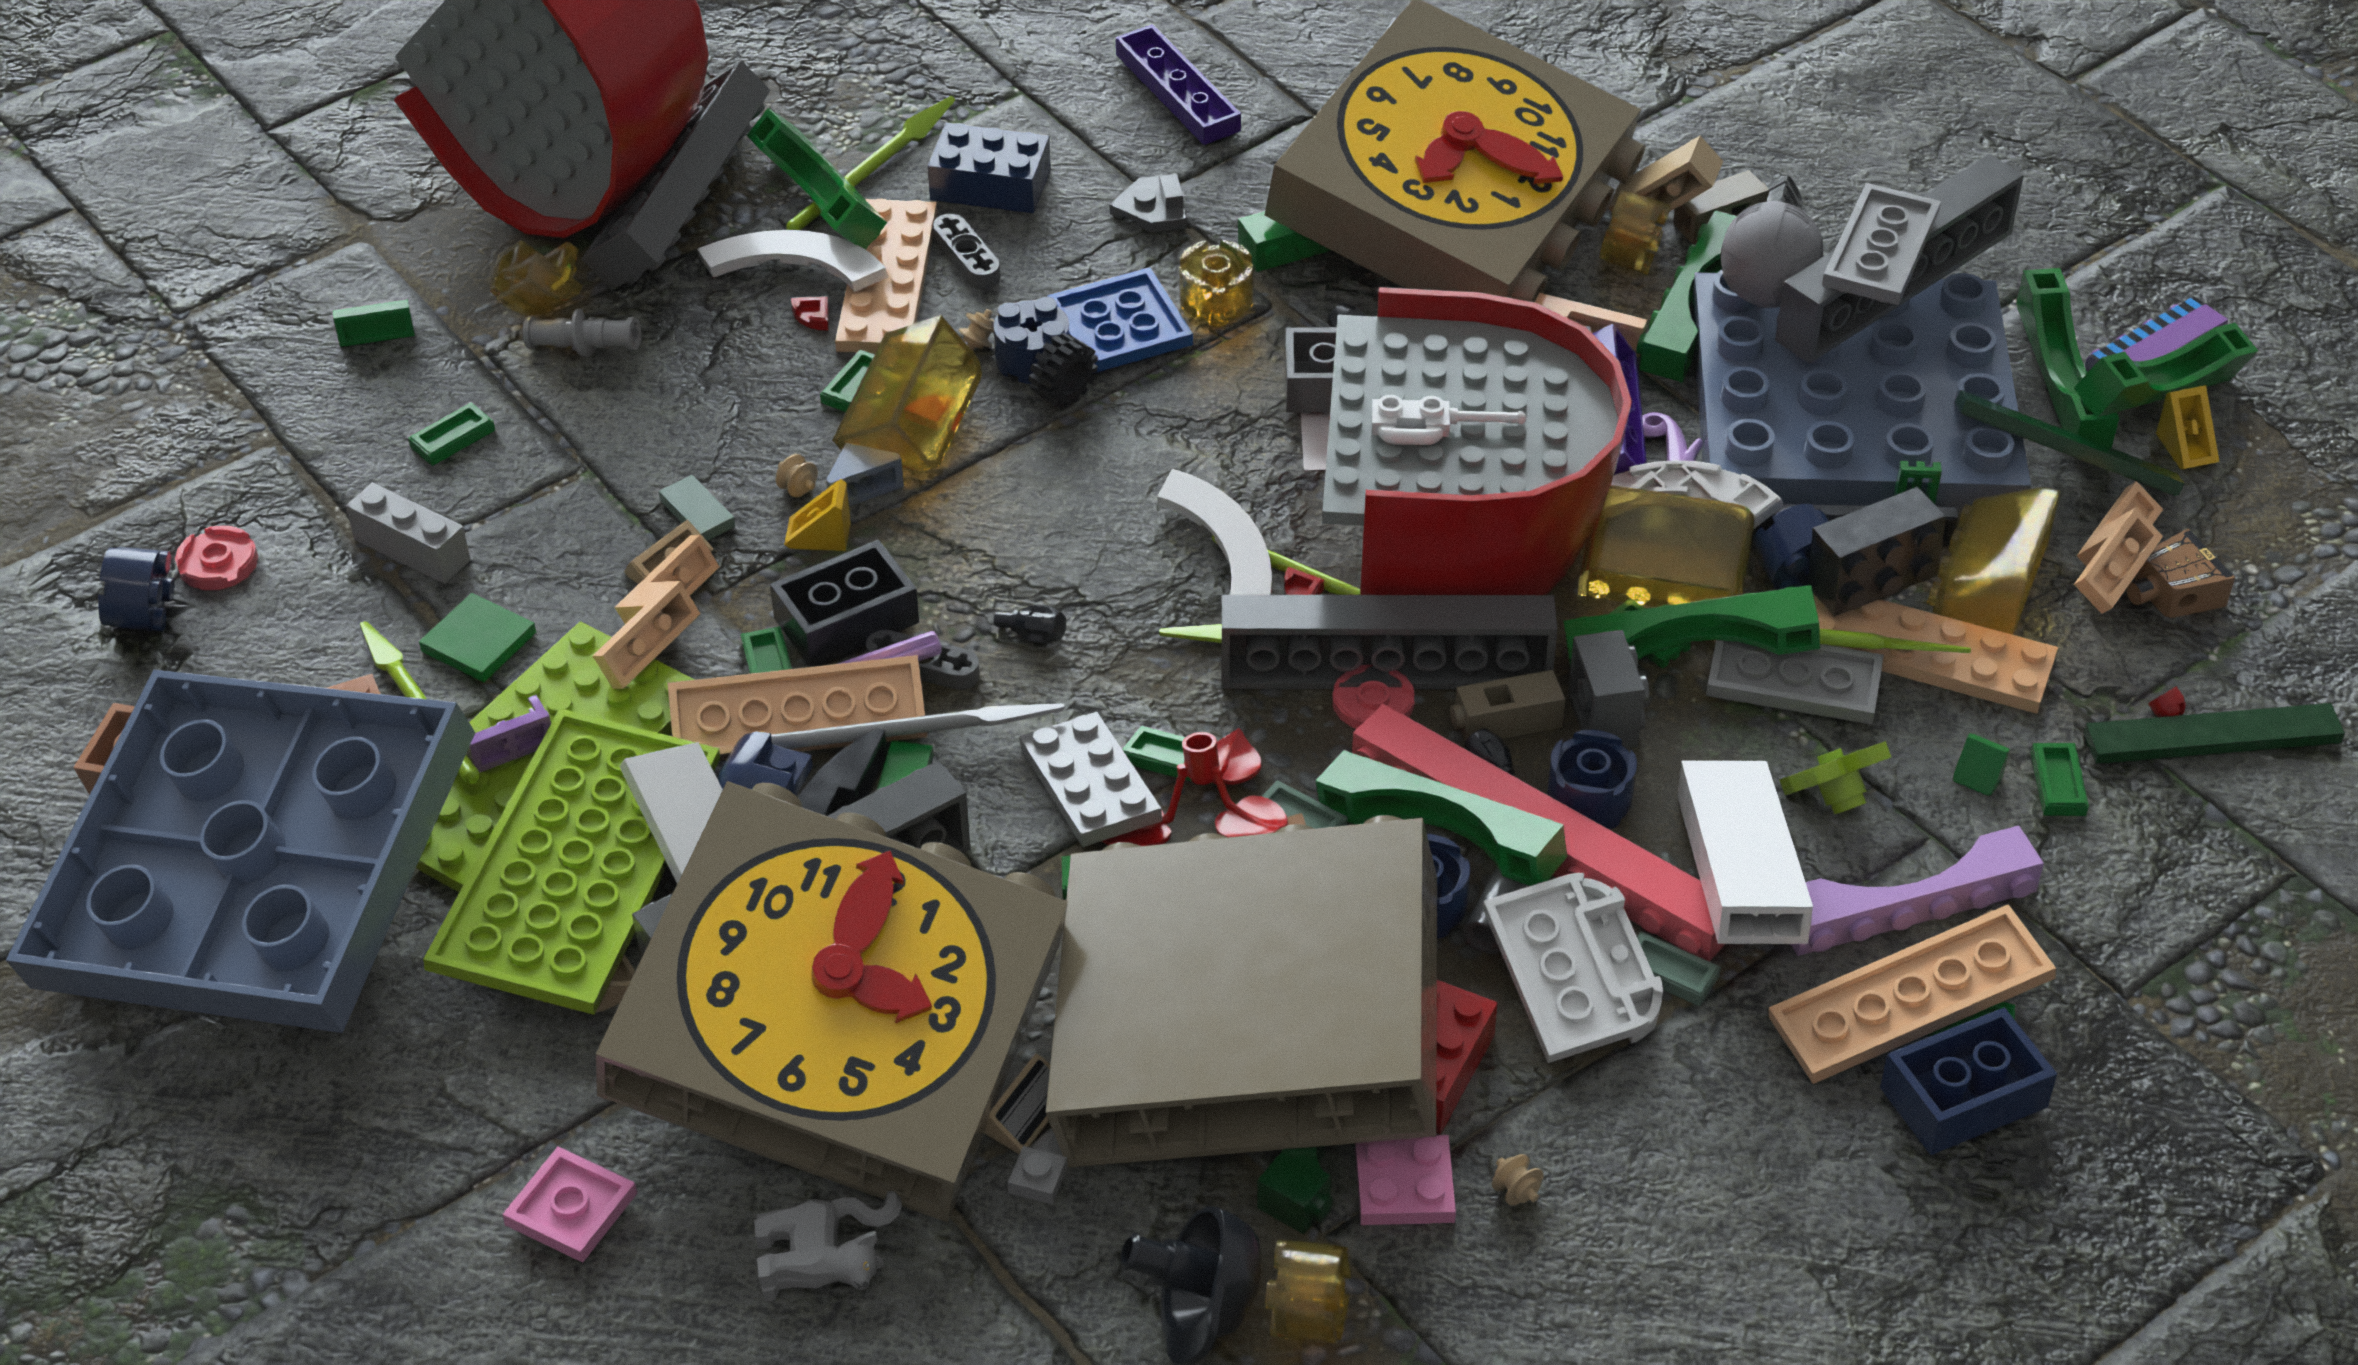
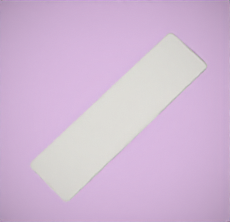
[1301,412,1330,470]

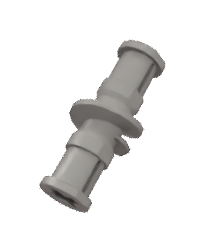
[523,309,641,357]

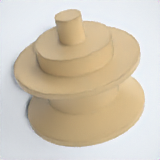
[958,309,994,352]
[775,454,818,498]
[1492,1154,1543,1205]

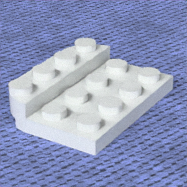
[1483,873,1663,1063]

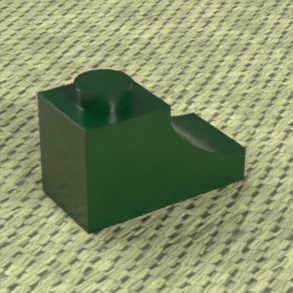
[1257,1146,1333,1235]

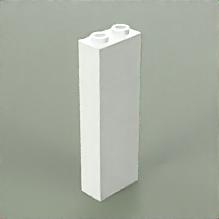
[1677,761,1813,944]

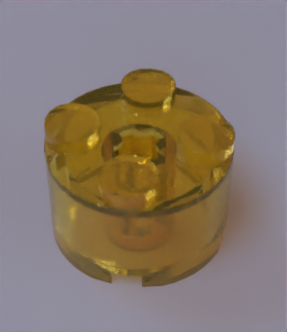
[1599,190,1671,275]
[1179,240,1254,327]
[1265,1240,1351,1344]

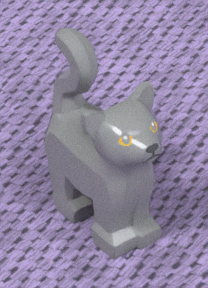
[754,1191,902,1302]

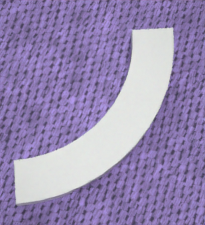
[697,230,888,292]
[1596,460,1784,530]
[1157,469,1272,595]

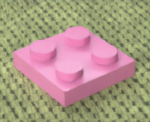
[1355,1135,1456,1225]
[502,1146,637,1263]

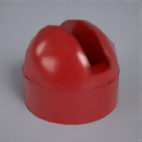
[2148,686,2186,717]

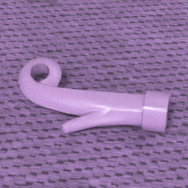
[1642,412,1703,505]

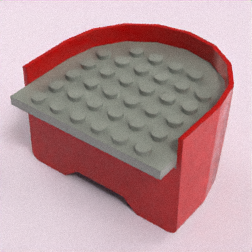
[394,0,709,238]
[1322,287,1632,595]

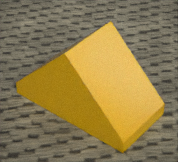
[2156,385,2220,469]
[784,479,851,551]

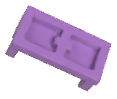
[466,695,551,773]

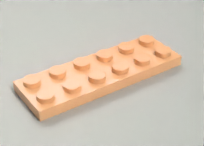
[835,199,937,355]
[1813,594,2058,714]
[668,655,927,761]
[1769,904,2056,1084]

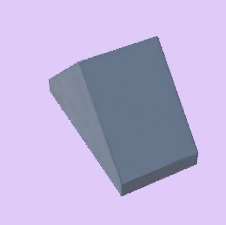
[826,443,904,506]

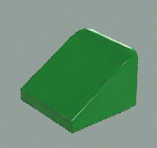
[1953,733,2010,796]

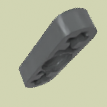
[933,214,1000,289]
[866,630,980,690]

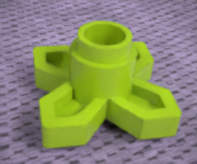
[1779,741,1892,814]

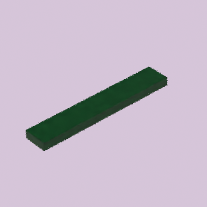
[1955,390,2185,496]
[2084,703,2345,764]

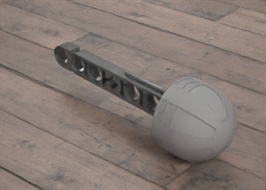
[1721,175,1823,308]

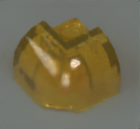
[489,240,583,316]

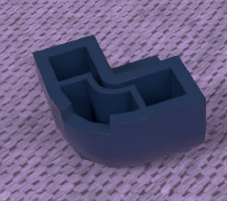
[718,731,813,795]

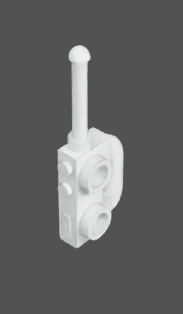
[1372,395,1526,445]

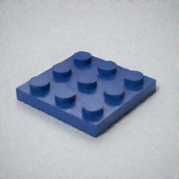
[1047,267,1193,373]

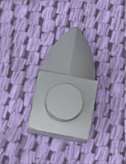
[1008,1128,1068,1205]

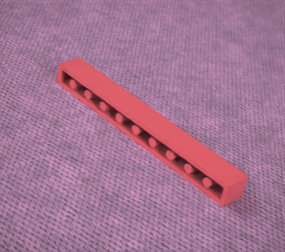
[1352,703,1725,962]

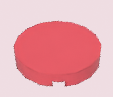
[175,526,258,590]
[1332,665,1415,729]

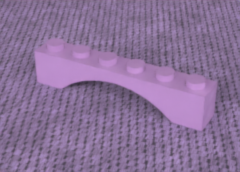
[1791,826,2044,956]

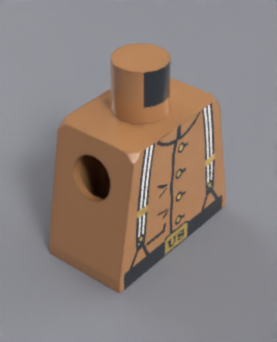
[2127,529,2235,618]

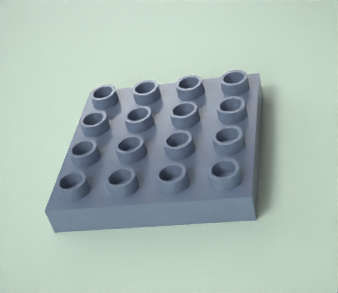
[1691,270,2031,520]
[6,670,475,1033]

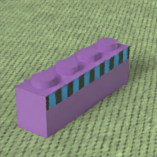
[2085,296,2228,373]

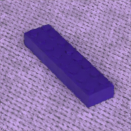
[1115,24,1241,145]
[1592,324,1647,475]

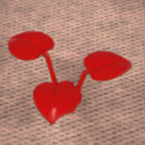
[1102,728,1288,846]

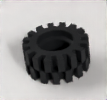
[1029,333,1098,408]

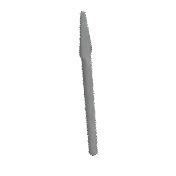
[771,703,1064,749]

